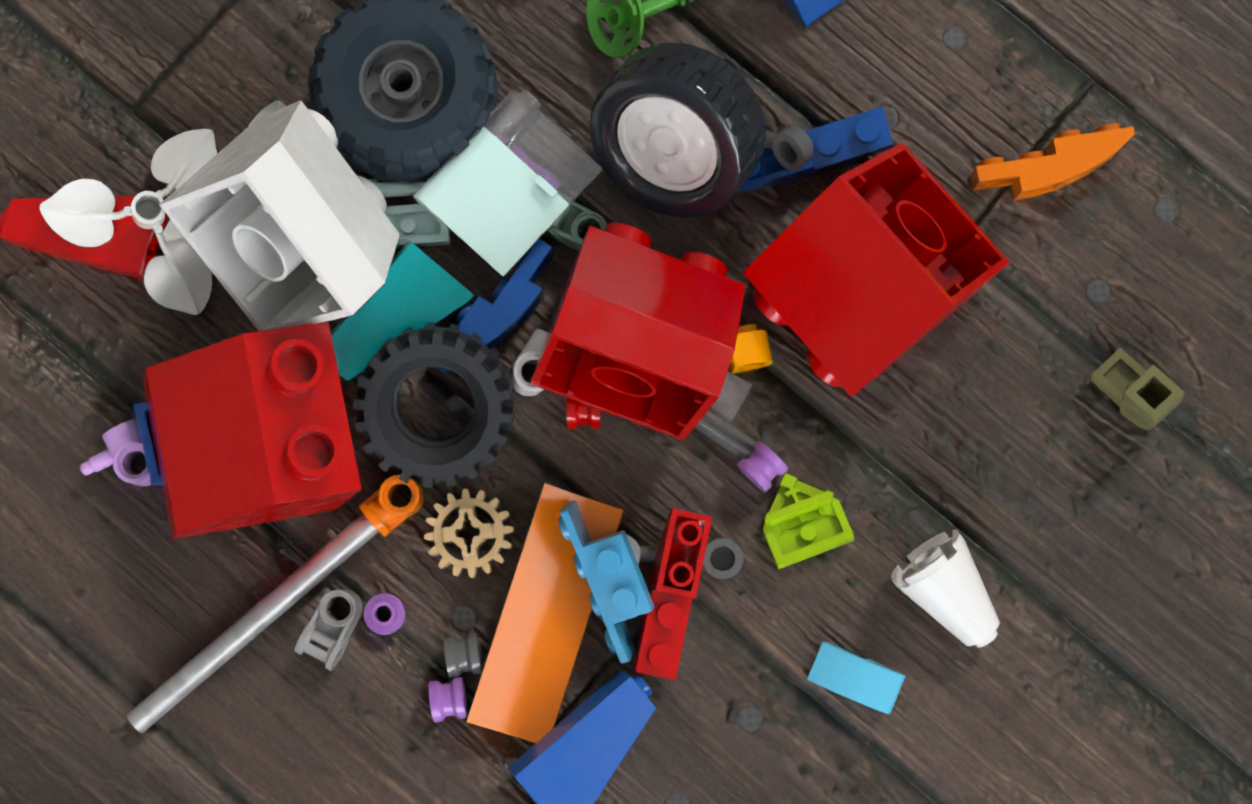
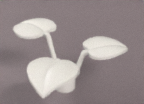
[39,129,217,315]

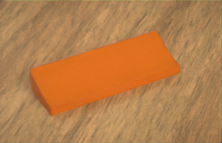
[466,483,623,743]

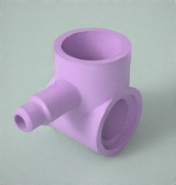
[80,419,151,486]

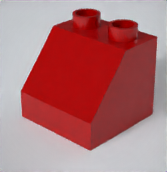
[742,142,1011,397]
[530,223,745,441]
[142,321,361,540]

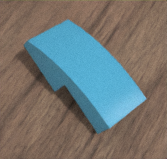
[807,642,906,714]

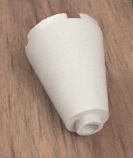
[891,530,1000,648]

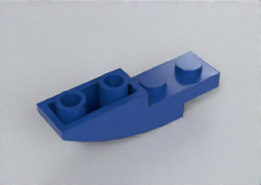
[738,107,895,193]
[436,239,554,373]

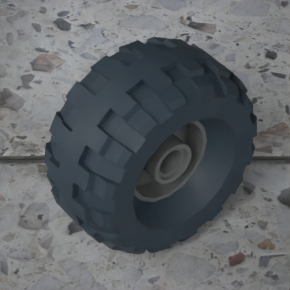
[308,0,498,184]

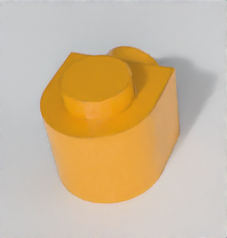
[730,324,773,374]

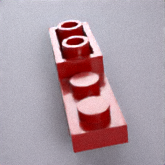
[633,508,712,680]

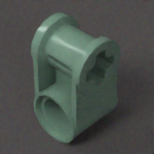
[543,192,607,251]

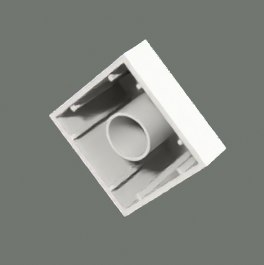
[159,100,400,331]

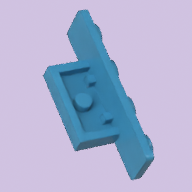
[559,500,655,664]

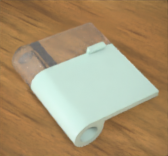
[413,89,603,277]

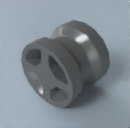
[444,633,483,678]

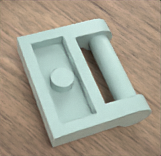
[368,178,451,249]

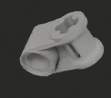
[294,589,363,671]

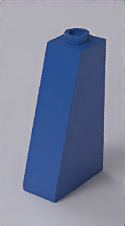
[508,669,656,804]

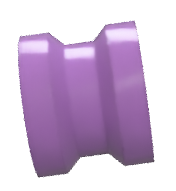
[737,441,788,493]
[429,677,468,722]

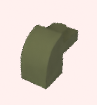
[1090,348,1185,430]

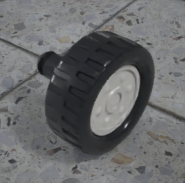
[589,42,766,218]

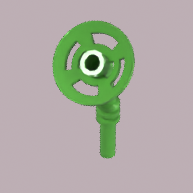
[586,0,694,57]

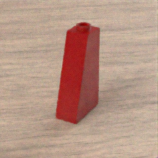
[0,195,169,280]

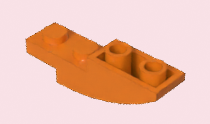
[970,123,1135,201]

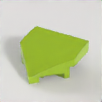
[763,473,854,570]

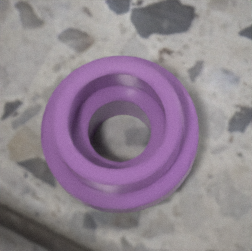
[364,593,406,635]

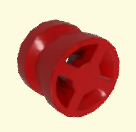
[566,398,601,430]

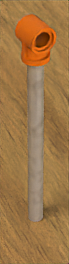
[127,475,425,733]

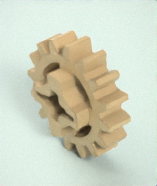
[424,489,514,578]

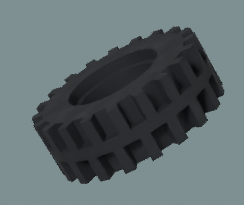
[353,322,516,488]

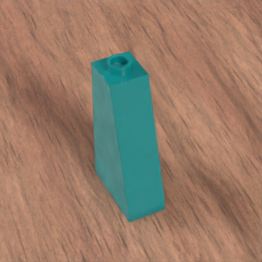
[331,240,474,381]

